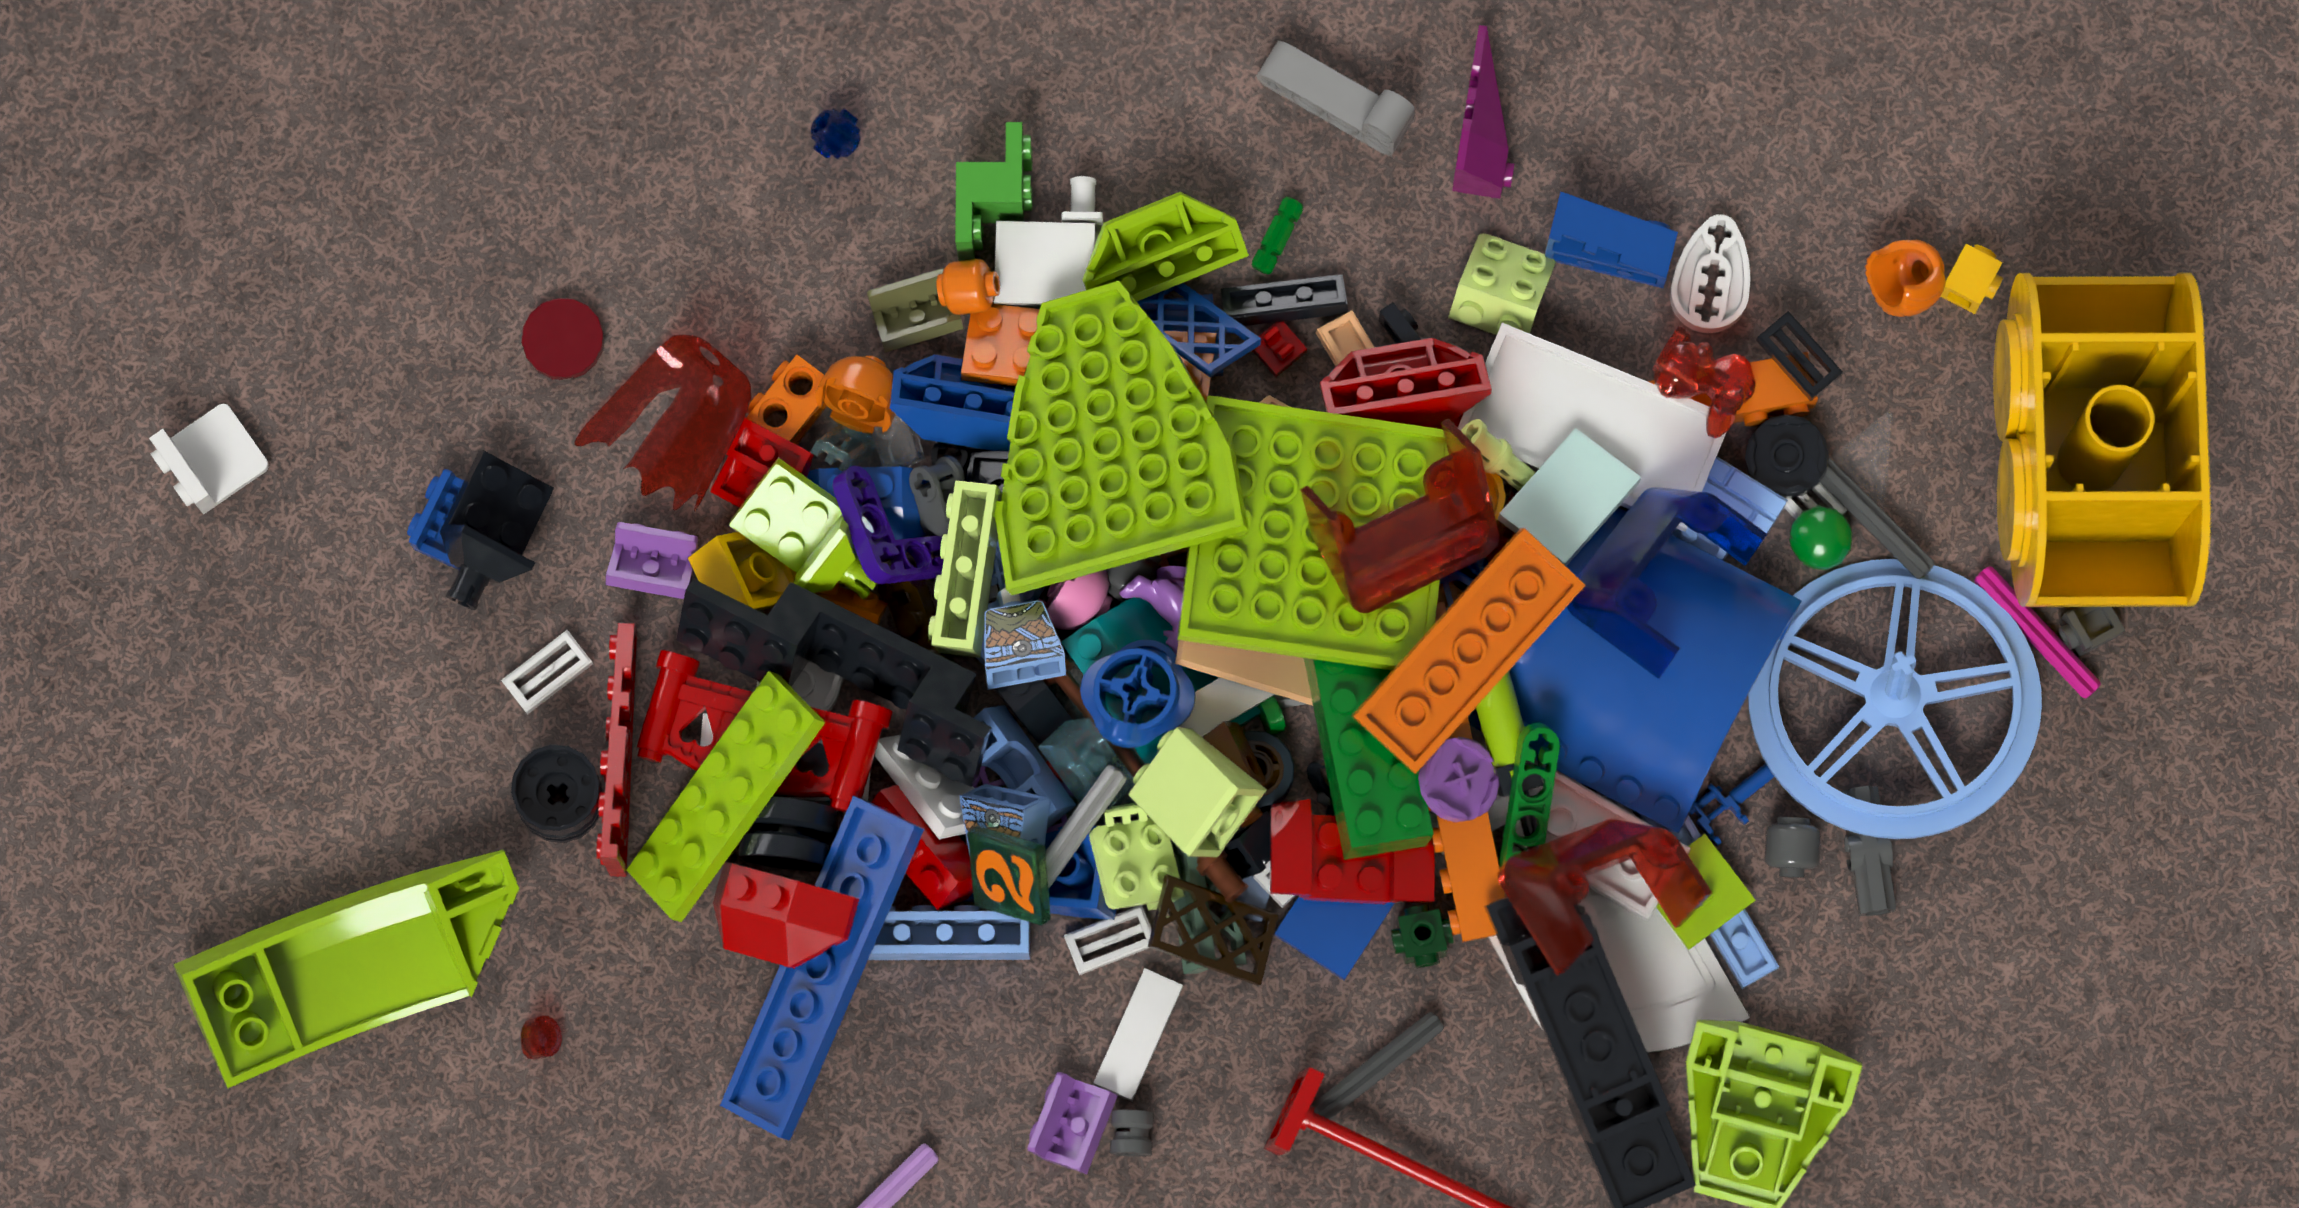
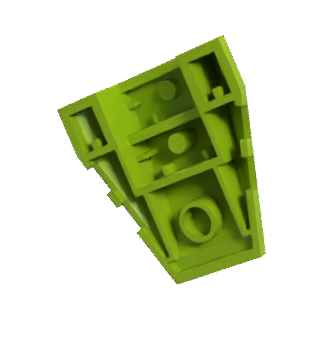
[1686,1020,1862,1208]

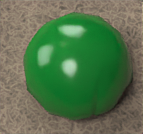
[1789,506,1853,570]

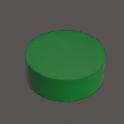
[1257,696,1286,735]

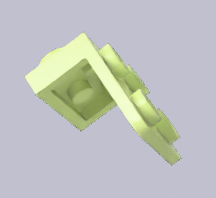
[1448,234,1556,335]
[1089,818,1184,911]

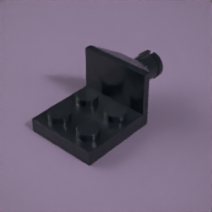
[440,450,554,610]

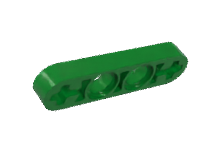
[1500,723,1560,888]

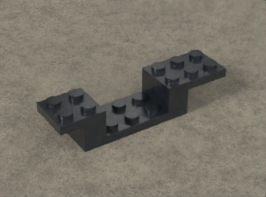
[676,579,992,787]
[1484,873,1696,1208]

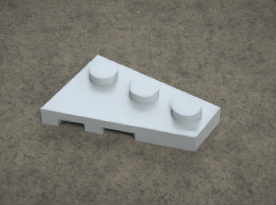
[875,735,975,839]

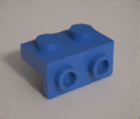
[407,469,464,570]

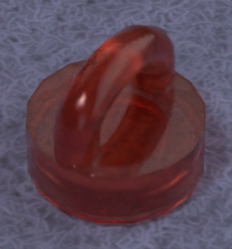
[521,1015,562,1059]

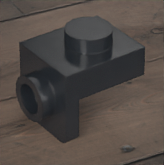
[1379,302,1421,344]

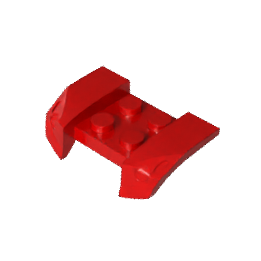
[1270,799,1435,905]

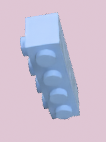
[868,905,1030,960]

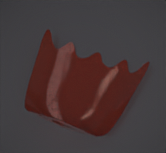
[574,335,751,512]

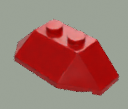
[1320,338,1492,427]
[713,862,859,969]

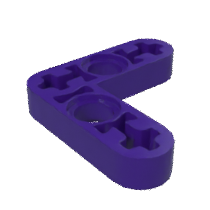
[832,466,944,584]

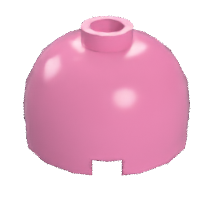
[1039,570,1112,631]

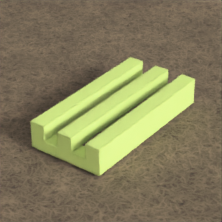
[1103,803,1148,827]

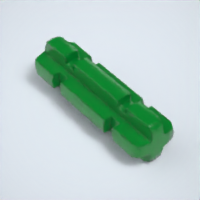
[1252,197,1303,275]

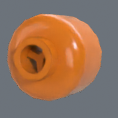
[936,259,1000,315]

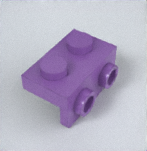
[606,522,698,599]
[1028,1072,1117,1174]

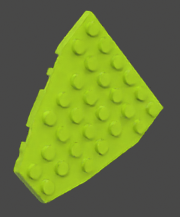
[994,281,1249,595]

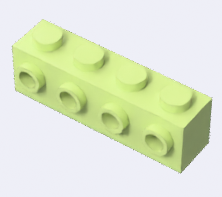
[928,480,1002,658]

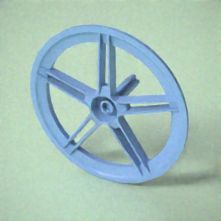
[1748,559,2042,839]

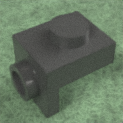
[2059,607,2126,657]

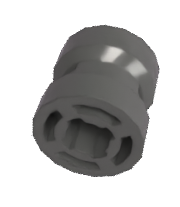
[1110,1110,1154,1157]

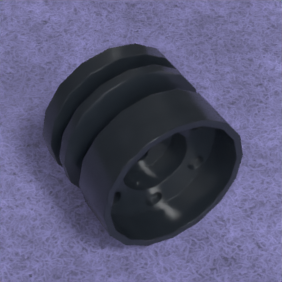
[511,744,603,843]

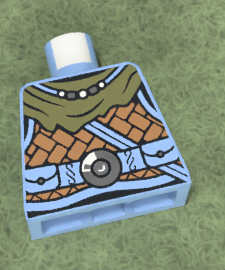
[984,588,1066,690]

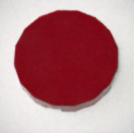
[521,298,604,380]

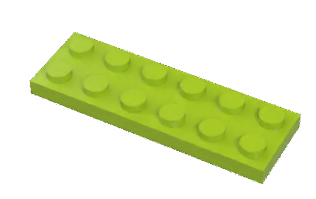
[626,671,825,922]

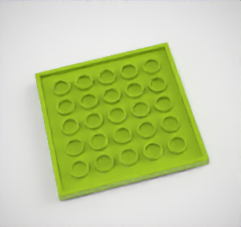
[1177,395,1456,670]

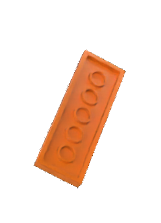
[961,304,1217,401]
[1352,528,1585,774]

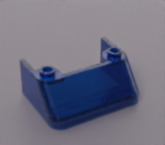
[1567,487,1767,679]

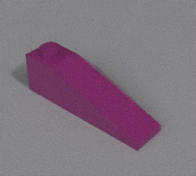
[1452,25,1514,199]

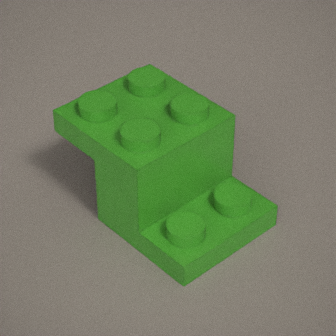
[955,122,1033,261]

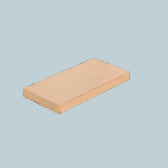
[1175,640,1313,706]

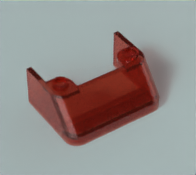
[1300,418,1499,613]
[1498,819,1712,976]

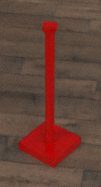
[1264,1067,1522,1208]

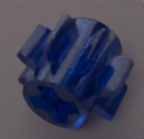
[810,108,861,159]

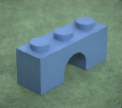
[973,705,1076,829]

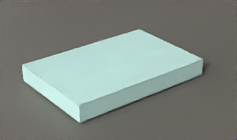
[1498,428,1641,566]

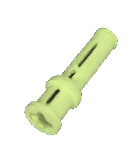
[1455,419,1536,491]

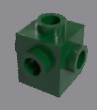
[1391,905,1454,968]

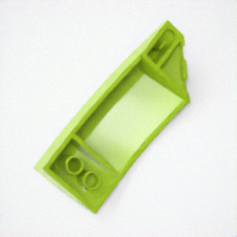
[173,850,519,1088]

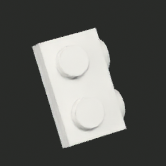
[149,404,269,514]

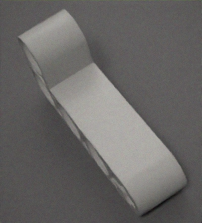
[1256,41,1415,156]

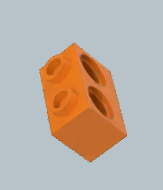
[746,354,827,445]

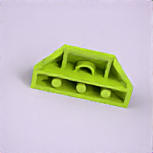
[1082,192,1249,301]

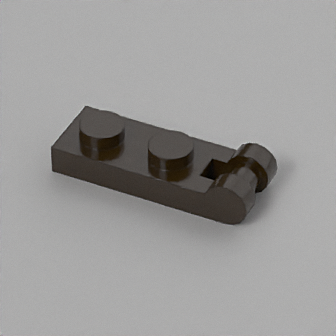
[878,566,955,663]

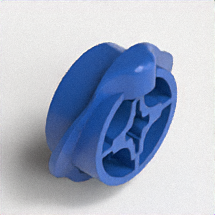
[1080,639,1195,748]

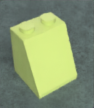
[1128,727,1266,857]

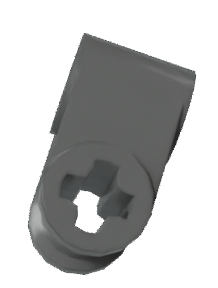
[909,455,965,537]

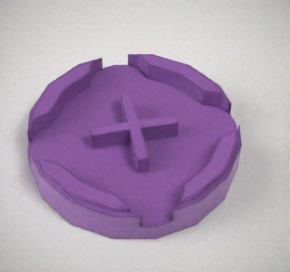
[1418,737,1499,822]

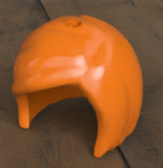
[1865,240,1946,317]

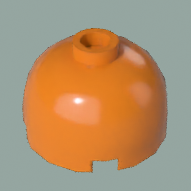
[815,356,896,434]

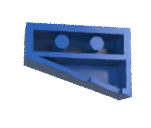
[1545,191,1678,288]

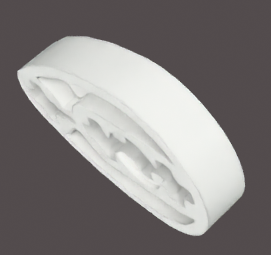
[1670,215,1750,333]

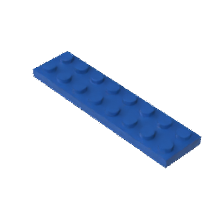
[720,796,924,1140]

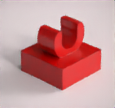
[1252,321,1307,377]

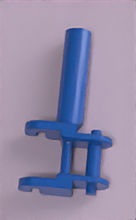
[1690,763,1774,847]

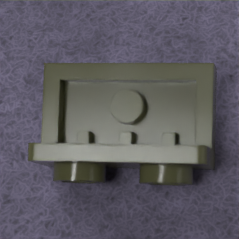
[867,268,964,353]

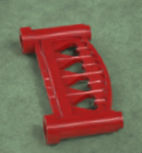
[637,650,893,813]

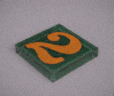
[968,826,1051,926]

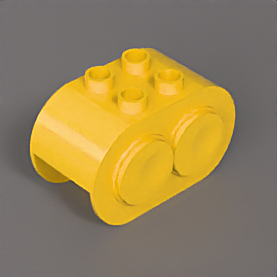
[1993,272,2211,607]

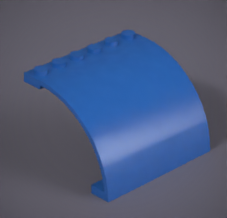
[1468,508,1802,833]

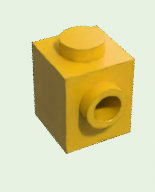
[1940,244,2003,314]

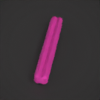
[1974,566,2101,699]

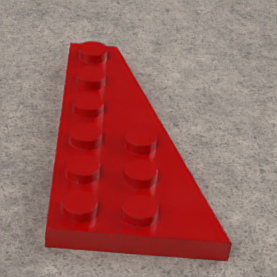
[597,623,638,877]

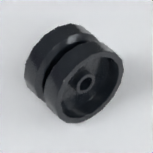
[739,797,838,872]

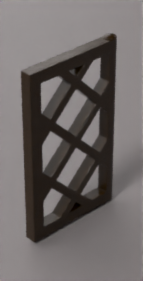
[1147,874,1279,986]

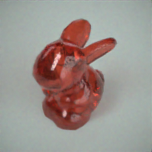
[1652,326,1756,438]

